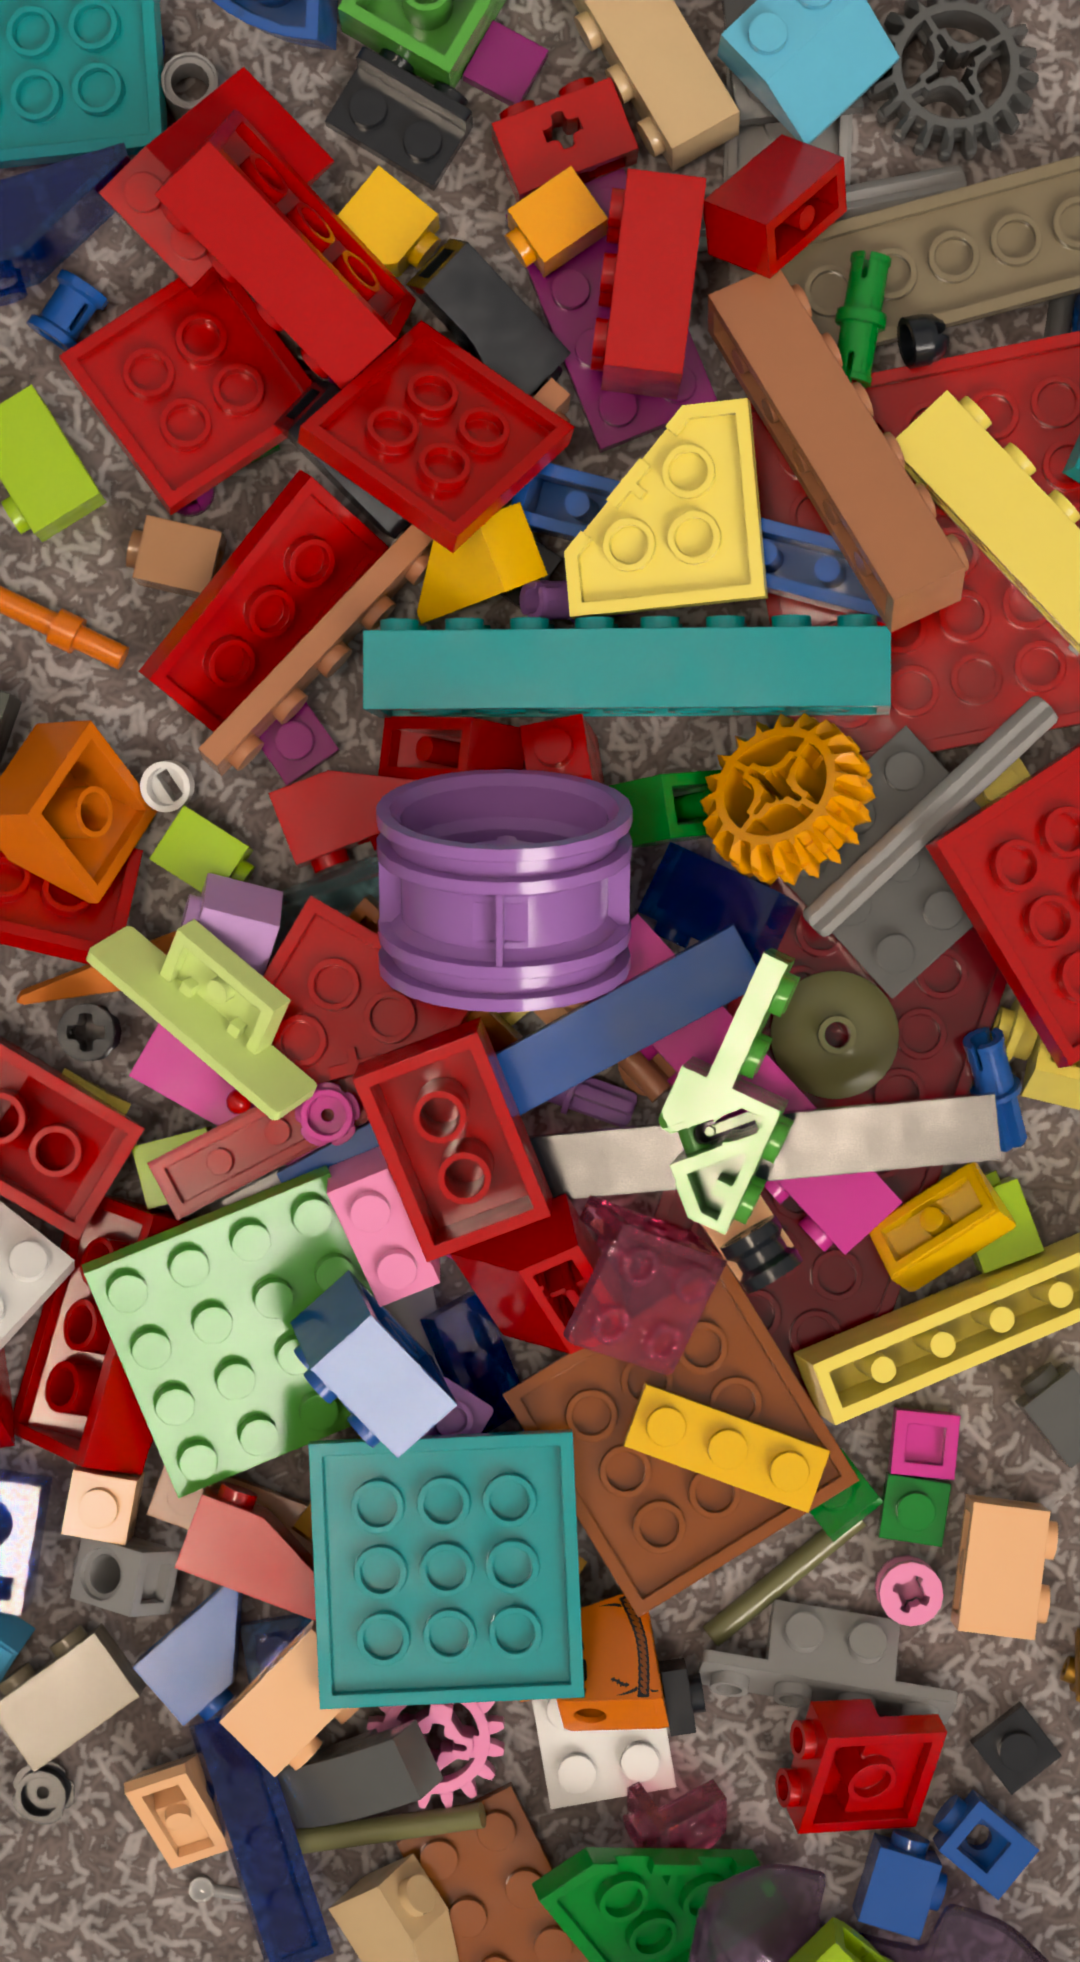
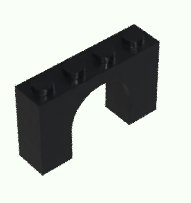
[274,238,571,539]

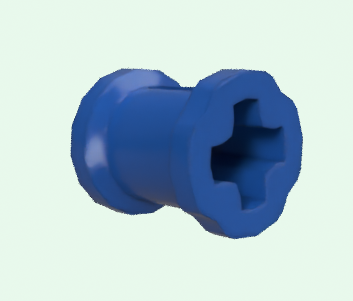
[27,269,109,351]

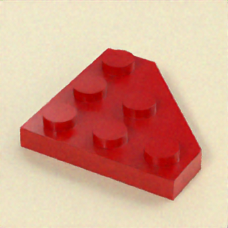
[263,895,471,1084]

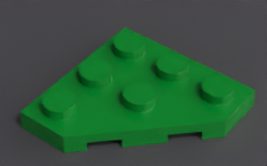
[532,1847,789,1962]

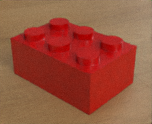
[590,168,707,399]
[352,1017,553,1262]

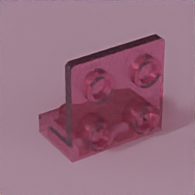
[563,1195,728,1375]

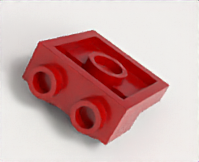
[775,1699,947,1834]

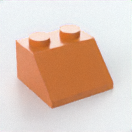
[0,720,158,903]

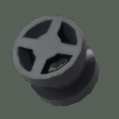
[720,1215,803,1294]

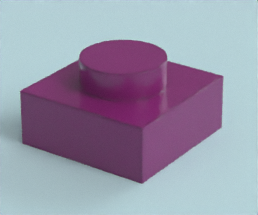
[259,702,340,786]

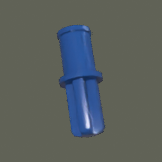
[962,1027,1027,1152]

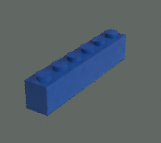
[511,463,884,623]

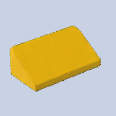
[869,1162,1016,1292]

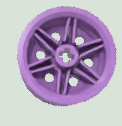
[376,769,633,1012]

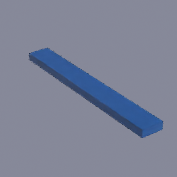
[277,923,757,1183]

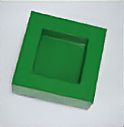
[810,1448,884,1542]
[877,1472,951,1547]

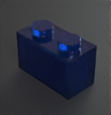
[637,842,799,965]

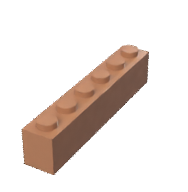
[708,269,969,633]

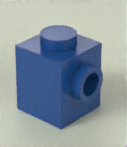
[852,1829,948,1940]

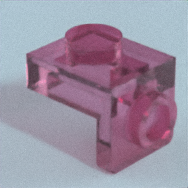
[623,1779,727,1849]

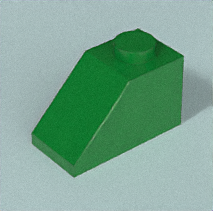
[609,770,722,848]

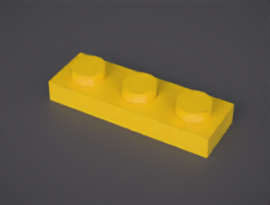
[623,1383,830,1513]

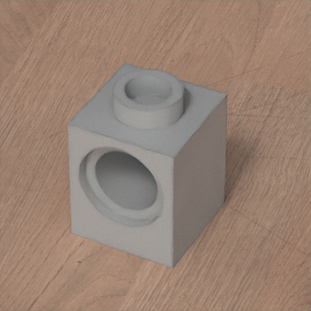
[70,1536,180,1617]

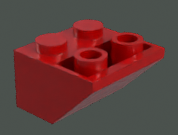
[450,1193,630,1354]

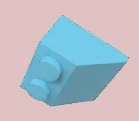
[717,0,900,144]

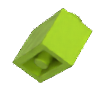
[0,384,107,542]

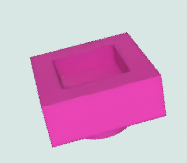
[888,1407,961,1480]

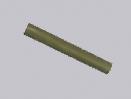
[703,1520,867,1647]
[295,1802,486,1855]

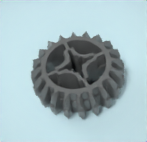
[867,0,1039,162]

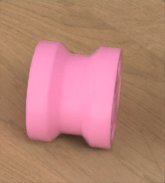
[875,1555,944,1627]

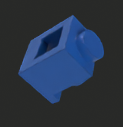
[932,1789,1040,1900]

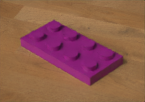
[506,168,717,453]

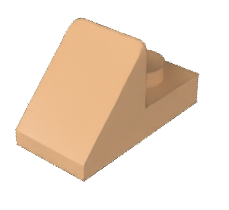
[124,1752,231,1869]

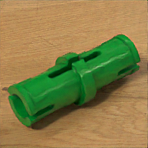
[835,250,892,388]

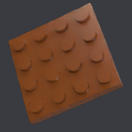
[502,1257,859,1618]

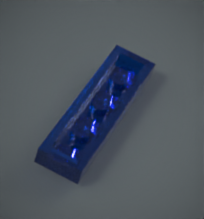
[189,1714,334,1962]

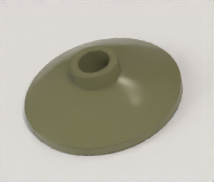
[770,971,899,1099]

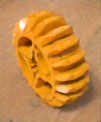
[700,713,876,886]

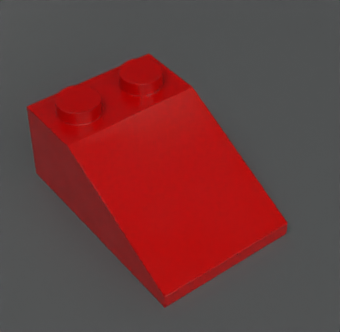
[99,67,335,297]
[0,1036,145,1240]

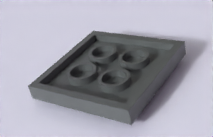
[785,726,981,999]

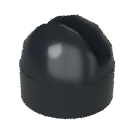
[897,314,950,369]

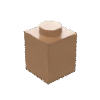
[126,515,227,598]

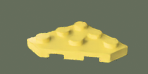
[564,398,768,619]

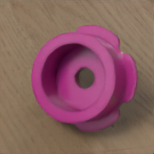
[295,1082,360,1146]

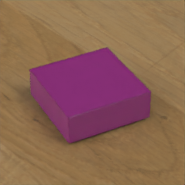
[463,20,549,106]

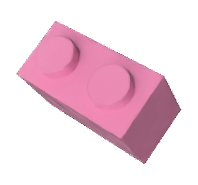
[327,1146,440,1307]

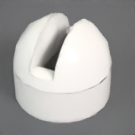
[140,760,195,812]

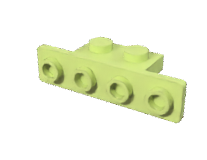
[86,919,317,1120]

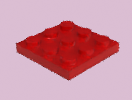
[59,275,313,516]
[297,320,575,553]

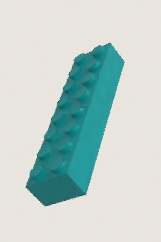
[363,614,891,718]

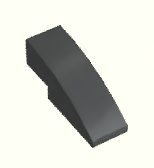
[272,1719,444,1828]

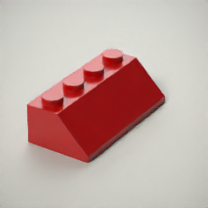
[154,108,416,389]
[13,1194,191,1475]

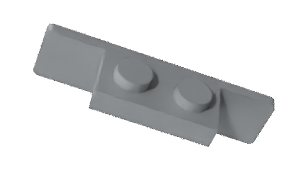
[697,1599,958,1725]

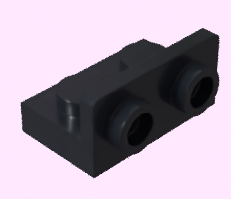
[325,46,473,191]

